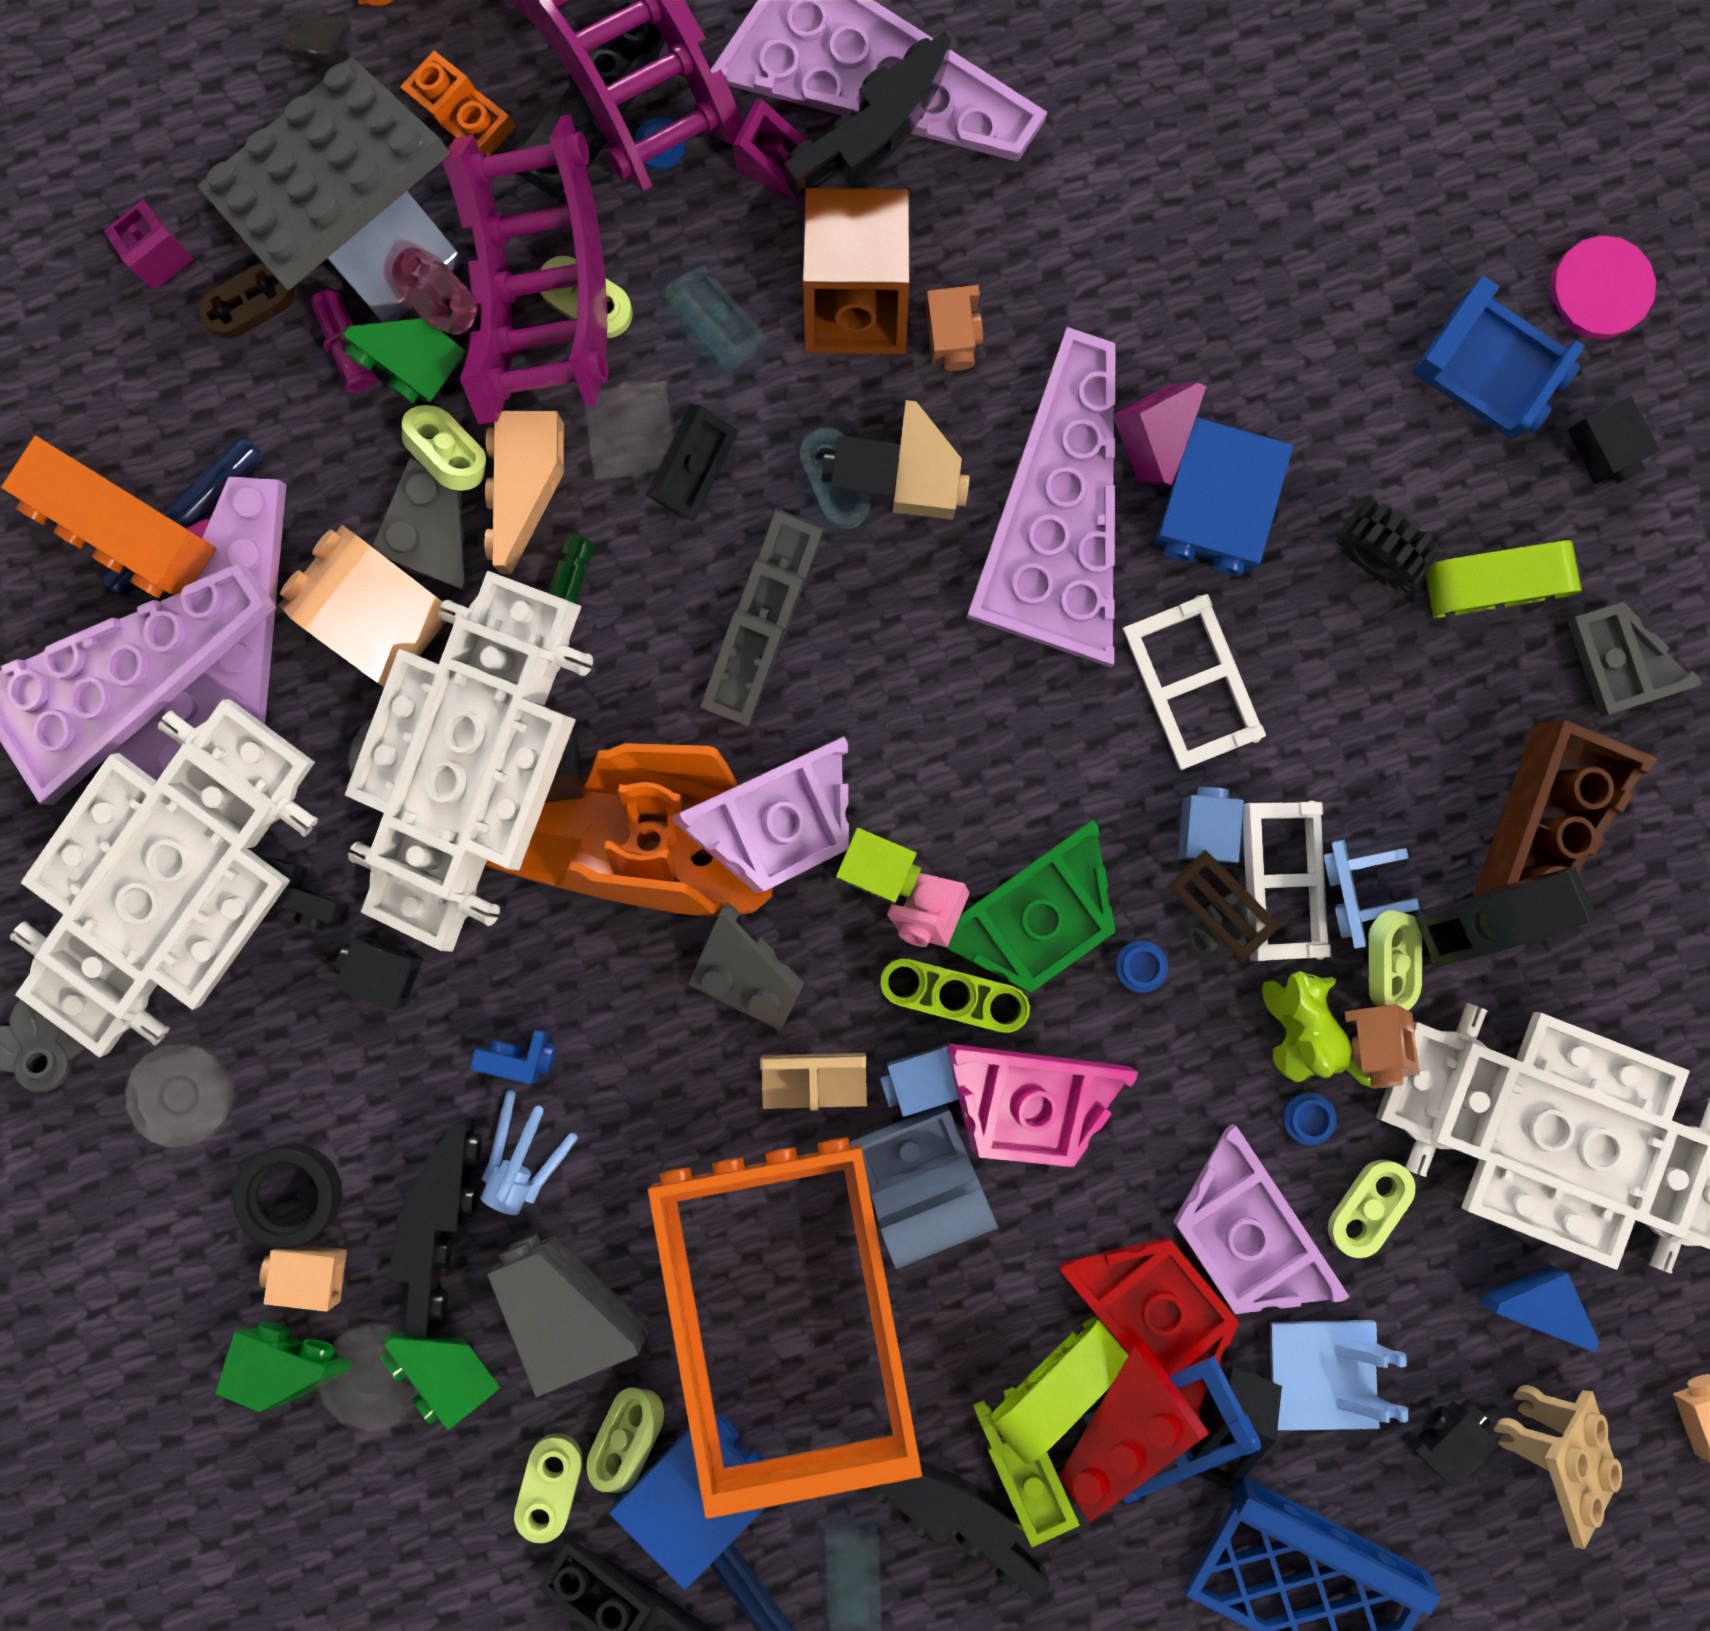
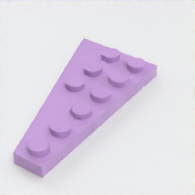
[0,564,276,805]

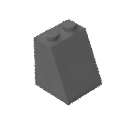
[487,1233,649,1397]

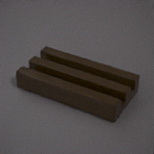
[1167,849,1281,963]

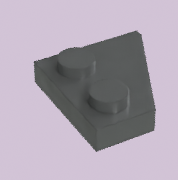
[1567,602,1702,717]
[688,903,804,1031]

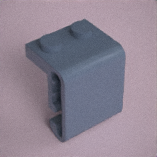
[327,191,465,323]
[850,1103,998,1269]

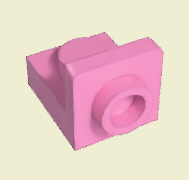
[887,873,970,947]

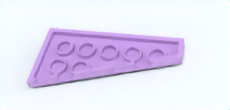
[711,0,1047,162]
[966,327,1115,668]
[112,477,286,781]

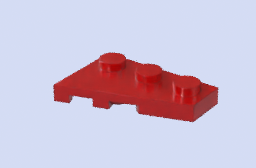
[1059,1341,1210,1522]

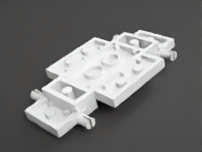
[345,571,593,952]
[10,699,318,1058]
[1376,1003,1710,1274]

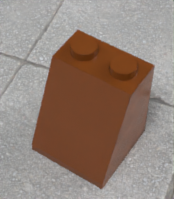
[803,188,909,354]

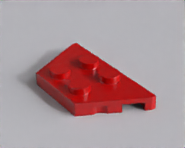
[1057,1237,1239,1418]

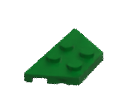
[943,819,1116,993]

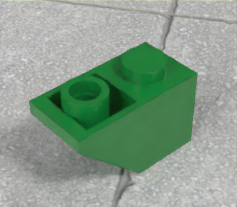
[339,318,467,404]
[215,1321,352,1413]
[379,1332,500,1431]

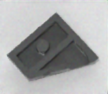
[372,458,467,592]

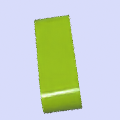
[1425,540,1582,618]
[880,958,1030,1033]
[989,1316,1129,1464]

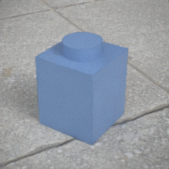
[1178,787,1244,864]
[880,1044,959,1117]

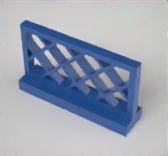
[1185,1476,1441,1631]

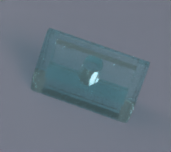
[658,265,769,379]
[825,1521,881,1631]

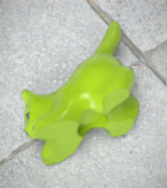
[1262,970,1377,1089]

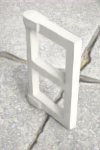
[1122,594,1266,770]
[1242,800,1331,961]

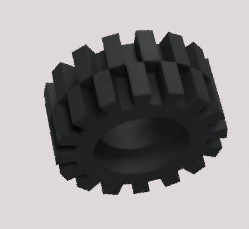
[1336,500,1440,592]

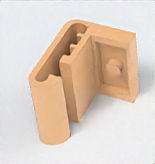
[279,525,454,687]

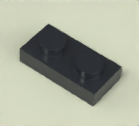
[646,404,739,521]

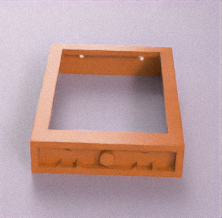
[648,1137,922,1519]

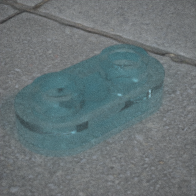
[800,427,871,529]

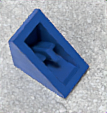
[1480,1264,1599,1353]

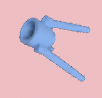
[480,1089,578,1215]

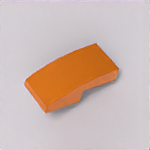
[400,51,516,156]

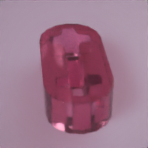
[392,247,477,335]

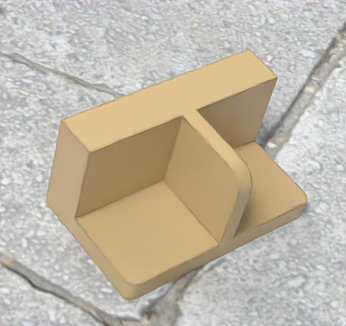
[760,1053,867,1111]

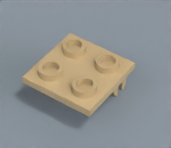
[1494,1385,1622,1549]

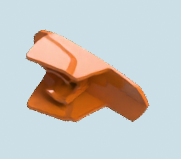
[485,743,773,916]

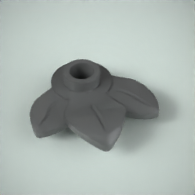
[0,999,86,1093]

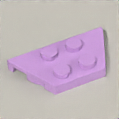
[671,737,849,893]
[1173,1124,1350,1314]

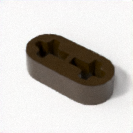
[199,262,295,339]

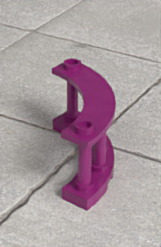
[503,0,743,191]
[442,114,608,424]

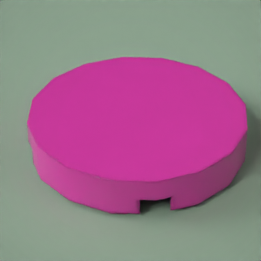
[1549,235,1656,340]

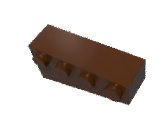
[1473,720,1658,896]

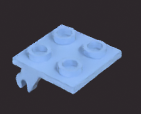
[1324,839,1420,949]
[1269,1320,1408,1430]

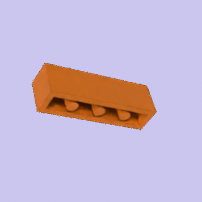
[1,435,217,598]

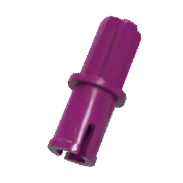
[311,289,378,393]

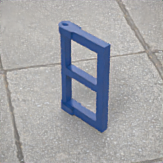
[1083,1356,1261,1503]

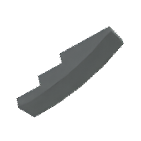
[700,509,825,726]

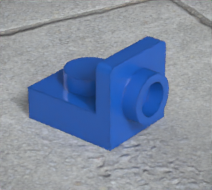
[470,1029,557,1084]

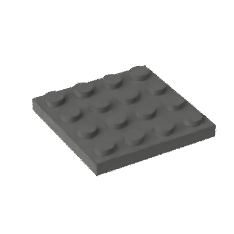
[197,56,451,291]

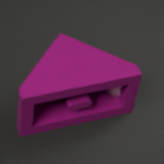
[733,99,807,205]
[104,199,193,291]
[1113,383,1206,486]

